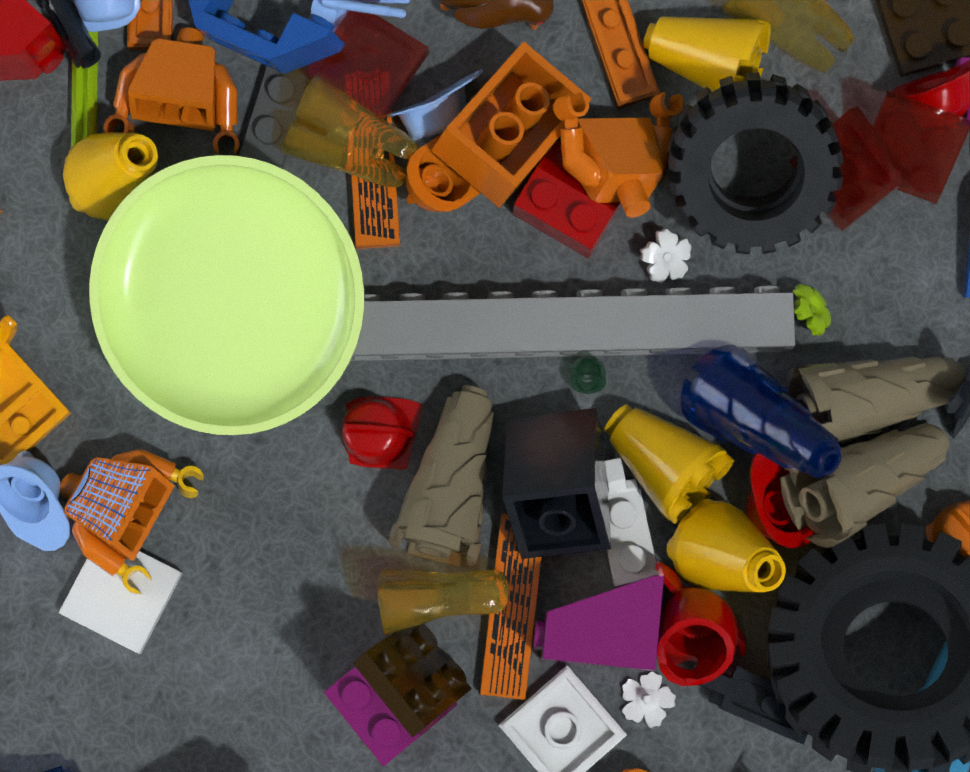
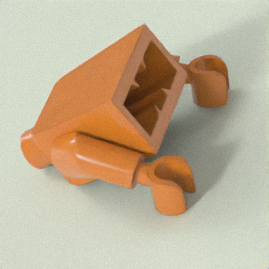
[104,27,240,156]
[553,92,684,218]

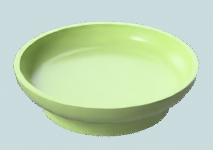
[89,155,364,435]

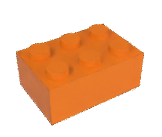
[431,41,592,208]

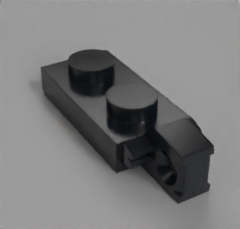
[695,665,808,745]

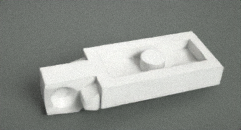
[605,458,659,587]

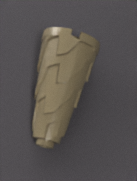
[786,356,967,455]
[388,385,494,567]
[781,423,949,548]

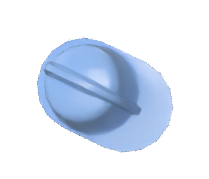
[73,0,141,32]
[387,69,483,149]
[0,450,70,551]

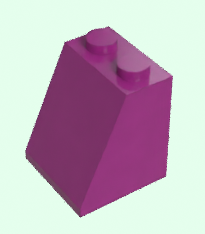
[533,575,664,671]
[323,667,458,767]

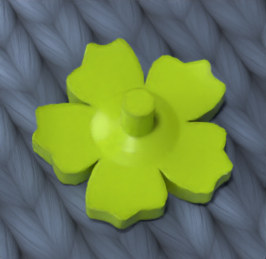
[793,284,831,336]

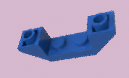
[188,0,345,74]

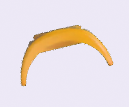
[0,315,72,465]

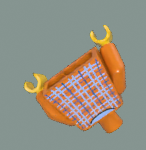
[60,449,204,595]

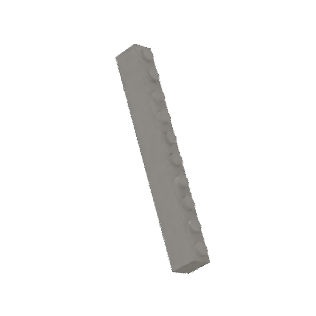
[350,286,795,361]

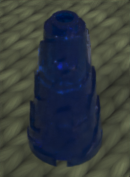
[680,345,842,479]

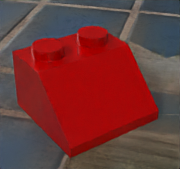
[0,0,66,81]
[513,141,621,259]

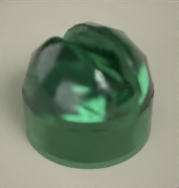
[570,355,606,394]

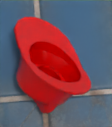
[891,60,970,127]
[342,396,423,470]
[746,441,814,548]

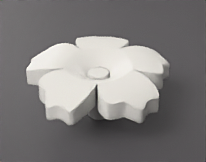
[640,228,691,283]
[622,671,676,728]

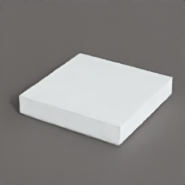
[59,551,183,654]
[498,666,627,772]

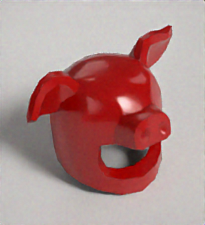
[655,561,747,686]

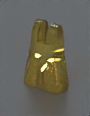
[721,0,855,73]
[282,74,419,187]
[377,569,509,635]

